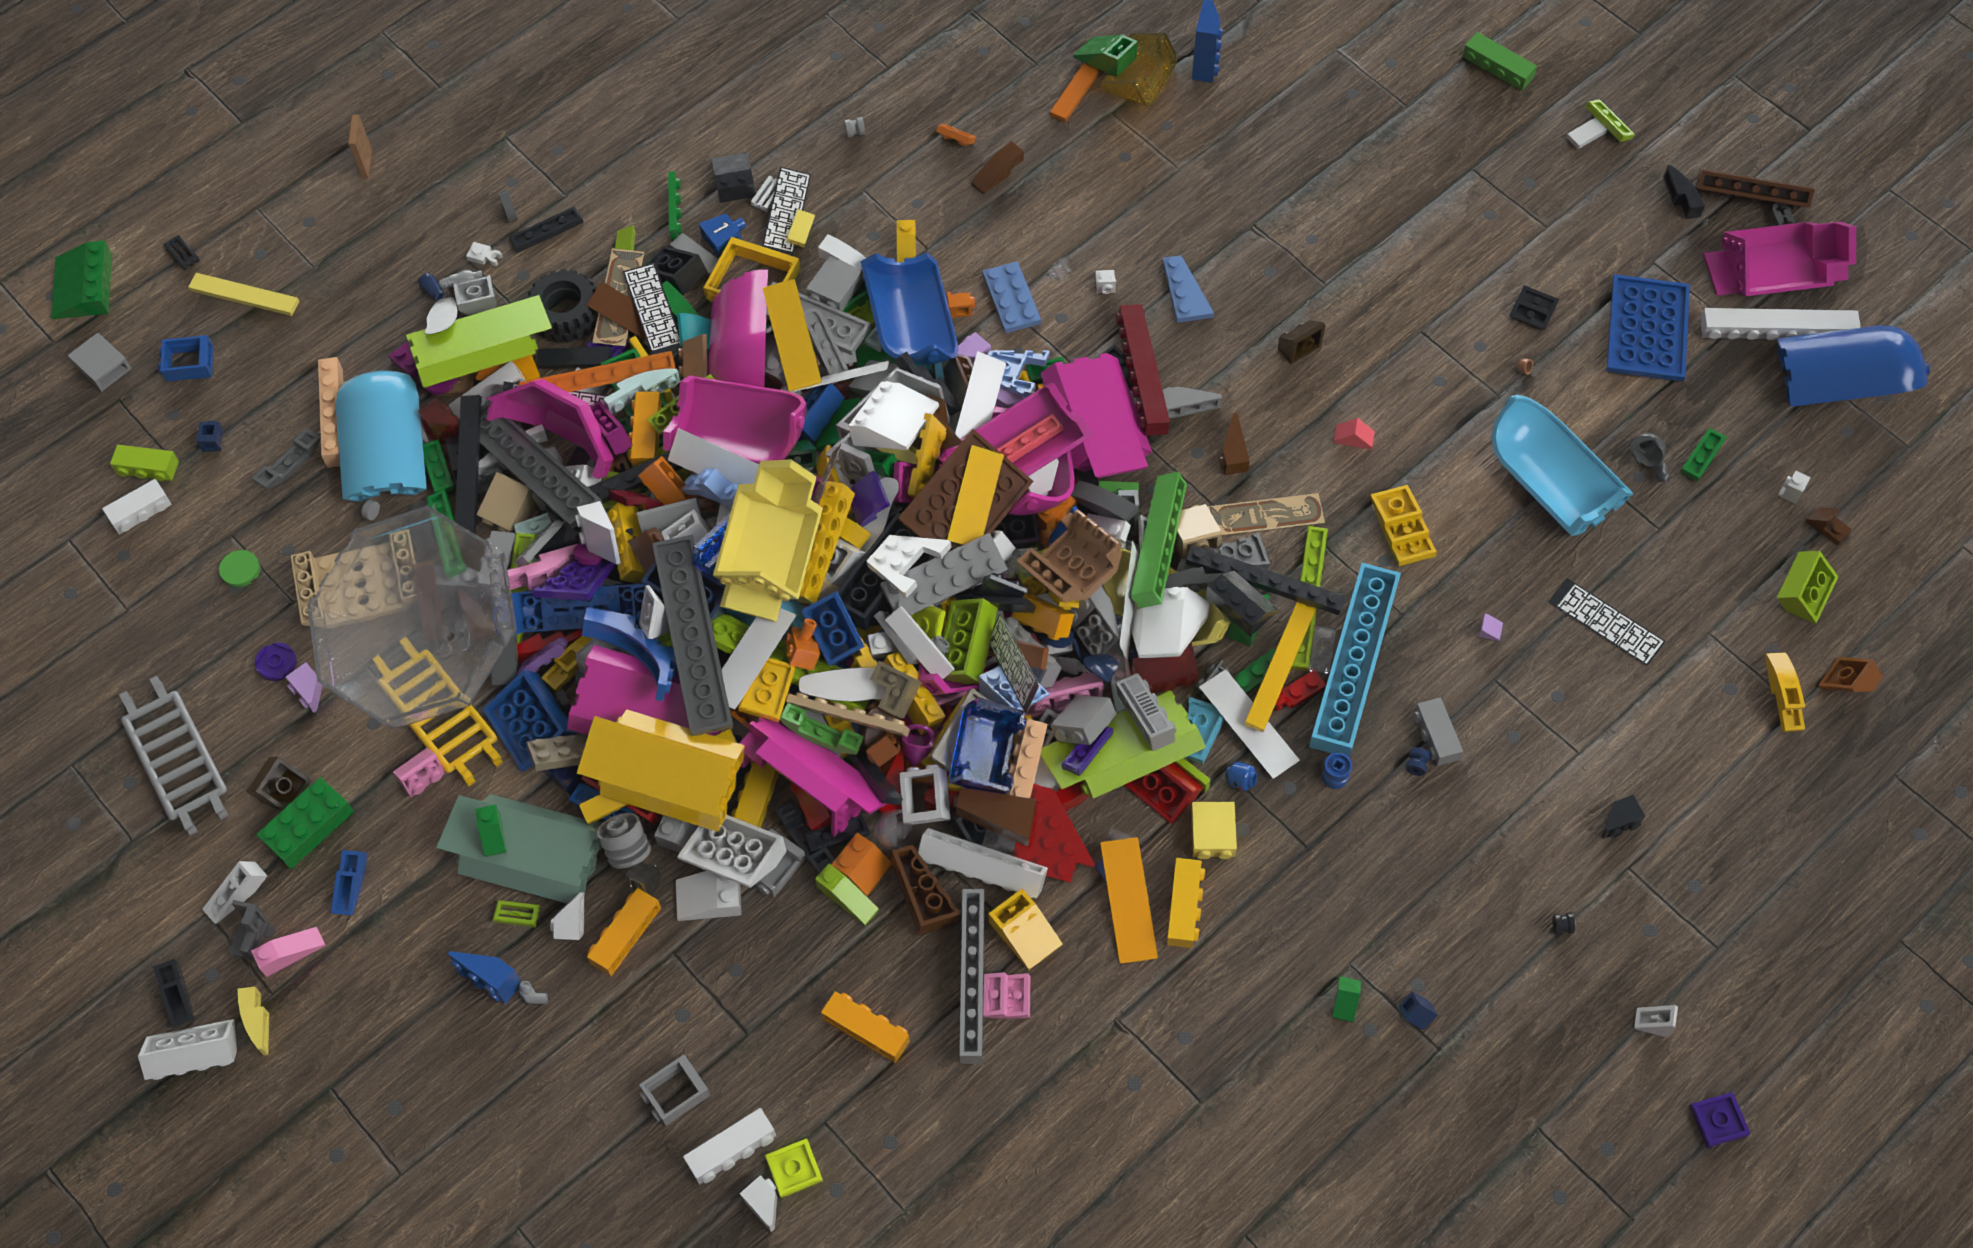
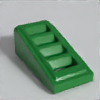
[863,450,898,477]

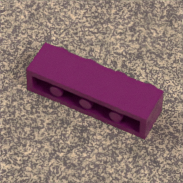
[590,401,633,455]

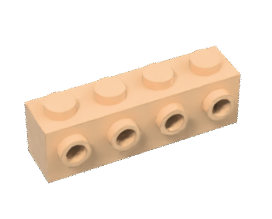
[1003,719,1048,798]

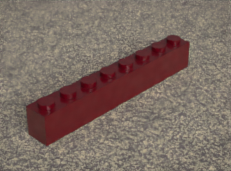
[1115,304,1170,436]

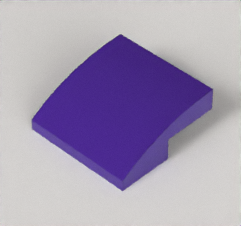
[851,470,890,527]

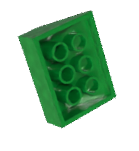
[51,240,112,320]

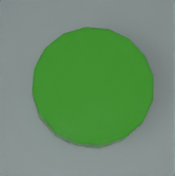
[219,550,261,588]

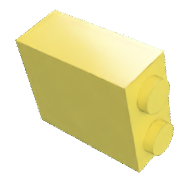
[1191,802,1237,859]

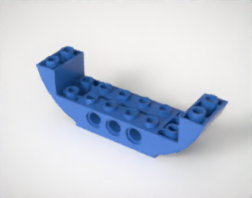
[493,583,645,636]

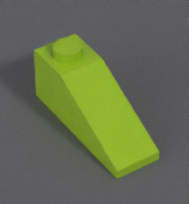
[815,863,879,926]

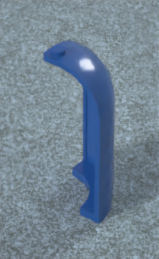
[860,253,958,365]
[1776,325,1930,407]

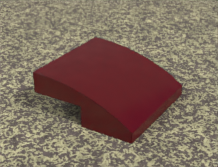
[609,490,664,510]

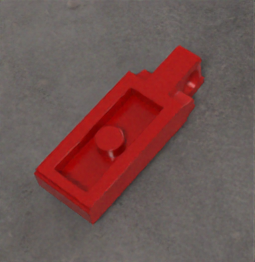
[1274,670,1326,711]

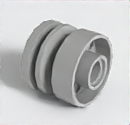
[597,813,651,869]

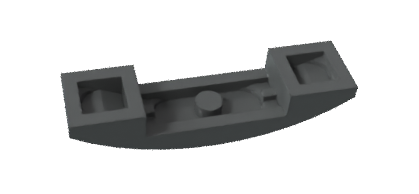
[252,428,321,490]

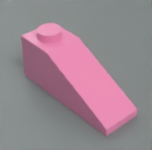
[251,927,326,977]

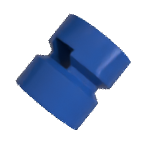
[1322,753,1352,789]

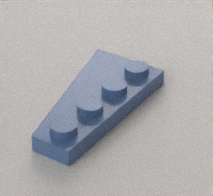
[1163,255,1214,323]

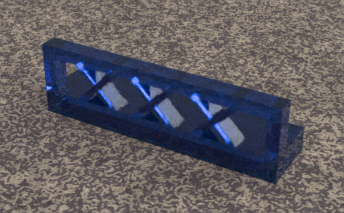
[692,513,730,574]

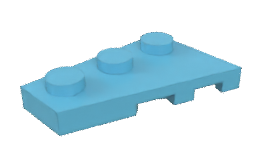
[1185,697,1225,764]

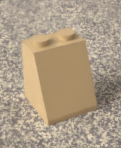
[477,472,537,533]
[1174,504,1222,559]

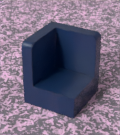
[1398,991,1438,1030]

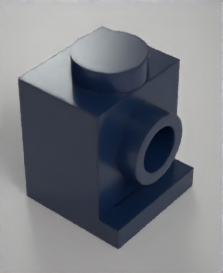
[196,420,223,452]

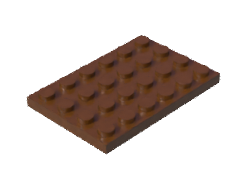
[897,429,1034,552]

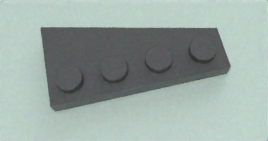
[1191,532,1270,574]

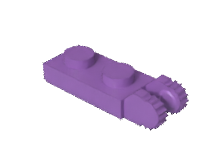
[517,638,568,675]

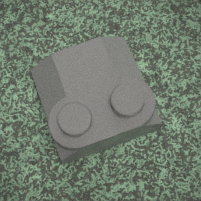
[453,275,497,316]

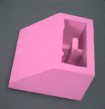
[393,748,446,797]

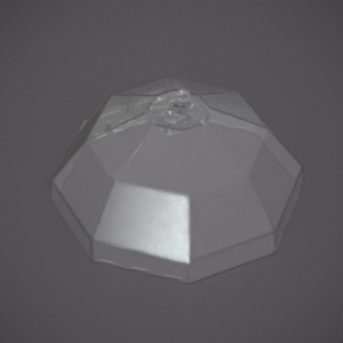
[307,506,517,729]

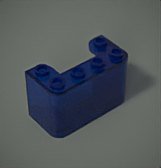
[949,697,1026,794]

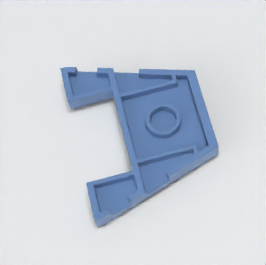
[988,350,1050,398]

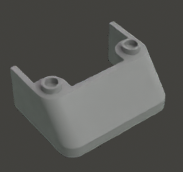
[766,308,848,398]

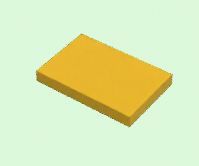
[738,658,796,723]

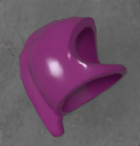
[901,724,934,767]

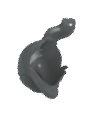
[1629,433,1670,482]

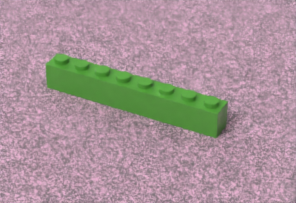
[1131,471,1187,608]

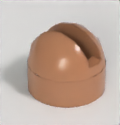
[1516,358,1533,374]

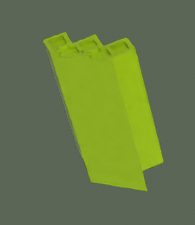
[406,295,552,389]
[1040,690,1206,798]

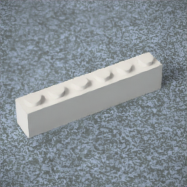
[918,828,1048,898]

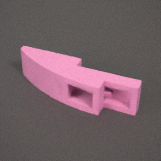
[503,544,577,591]

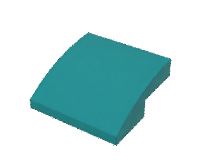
[677,313,711,354]

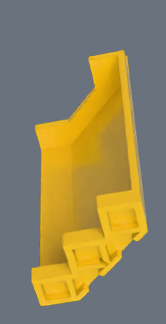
[577,709,745,832]

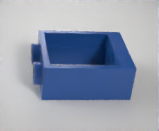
[158,335,213,382]

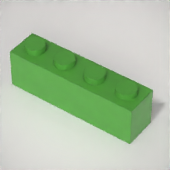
[1462,32,1537,91]

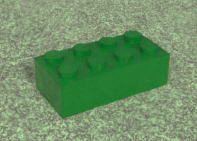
[256,777,354,870]

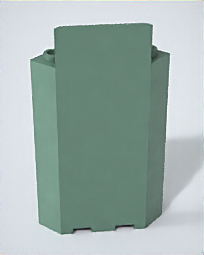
[436,794,602,904]

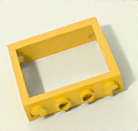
[704,237,801,302]

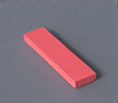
[997,414,1064,463]

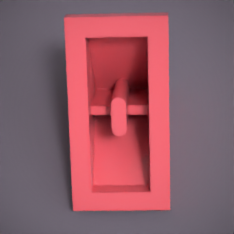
[1333,418,1375,450]

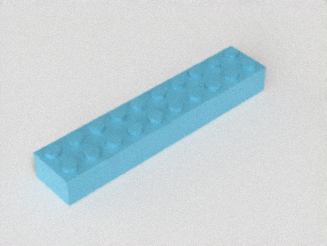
[1309,563,1401,758]

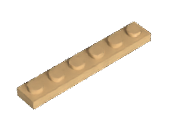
[786,692,910,737]

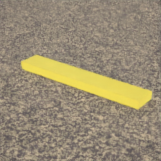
[188,273,299,316]

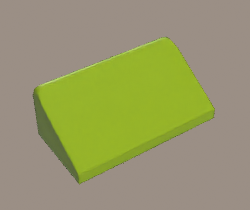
[615,225,636,251]

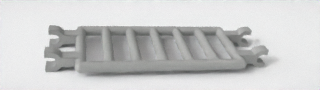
[119,676,229,836]

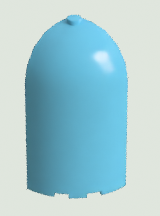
[336,370,427,502]
[1491,395,1634,536]

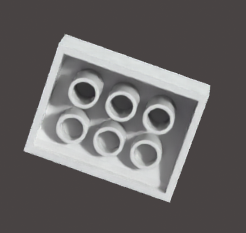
[848,381,939,450]
[677,815,787,888]

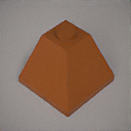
[1818,657,1883,692]

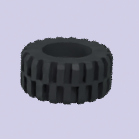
[526,269,599,343]

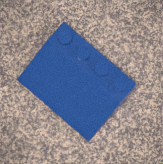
[1192,0,1223,83]
[482,669,577,772]

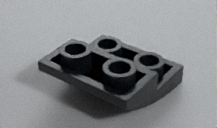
[972,573,1027,598]

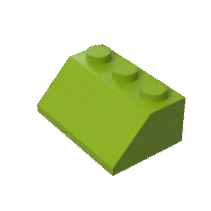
[1777,551,1838,623]

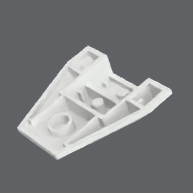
[1131,587,1210,658]

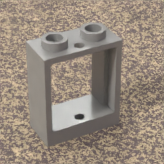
[639,1055,711,1126]

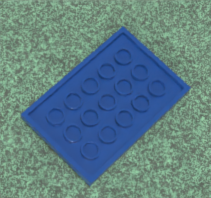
[1606,274,1690,382]

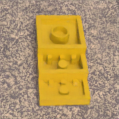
[1370,485,1437,566]

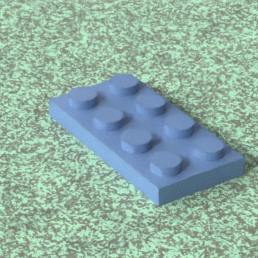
[982,261,1041,334]

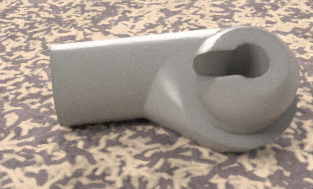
[519,981,548,1004]

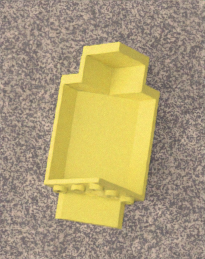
[713,460,823,622]

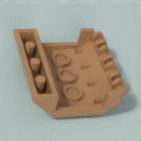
[1017,510,1122,602]

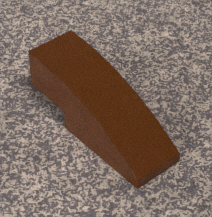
[971,141,1024,195]

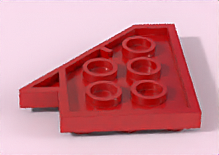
[1012,784,1095,883]

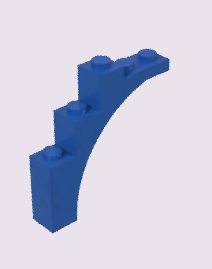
[582,607,678,701]

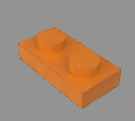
[936,124,976,146]

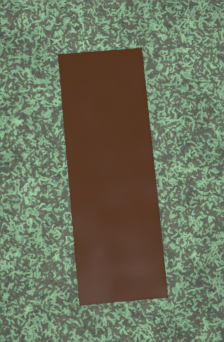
[587,281,679,340]

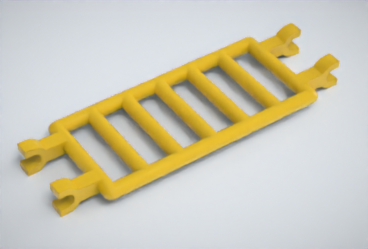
[372,637,503,786]

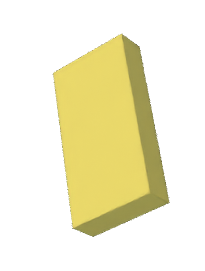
[787,209,815,247]

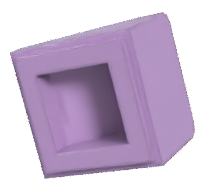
[1479,614,1503,641]

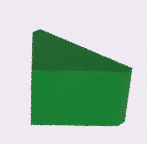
[1332,976,1361,1023]

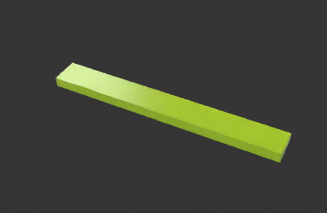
[1291,526,1328,671]

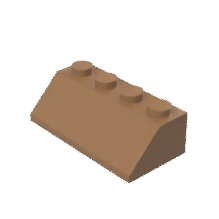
[679,334,707,379]

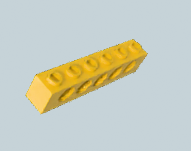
[795,481,855,605]

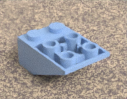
[979,666,1050,713]

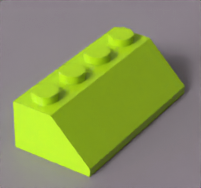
[943,598,998,684]

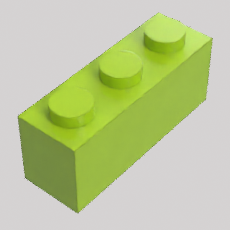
[110,444,179,481]

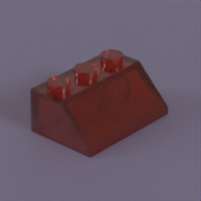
[1131,642,1198,694]

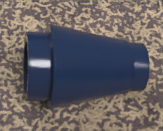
[418,273,444,300]

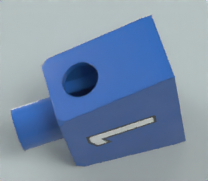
[699,214,746,258]

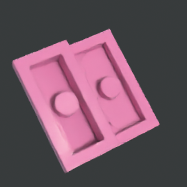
[983,972,1031,1018]

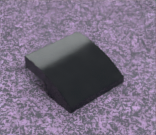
[1509,285,1559,331]

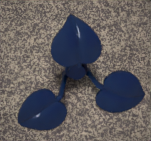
[1037,614,1123,683]

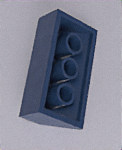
[641,560,727,622]

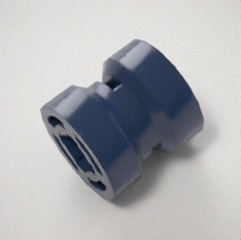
[1405,747,1431,776]

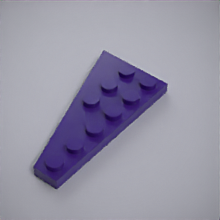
[532,559,617,601]

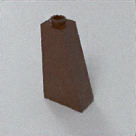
[953,787,1036,847]

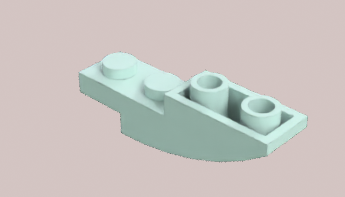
[604,369,680,414]

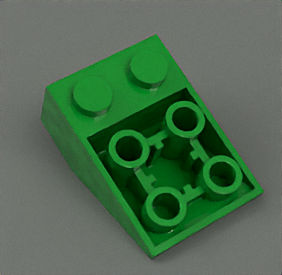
[1073,35,1138,77]

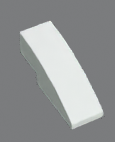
[818,234,866,281]

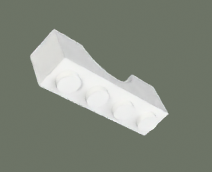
[449,361,526,422]

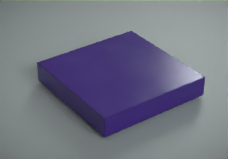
[1689,1092,1751,1148]

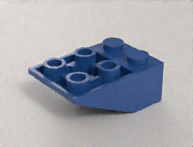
[448,951,521,1004]

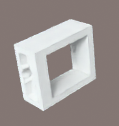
[900,765,950,825]

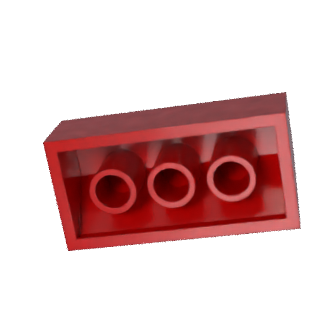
[1125,763,1203,824]

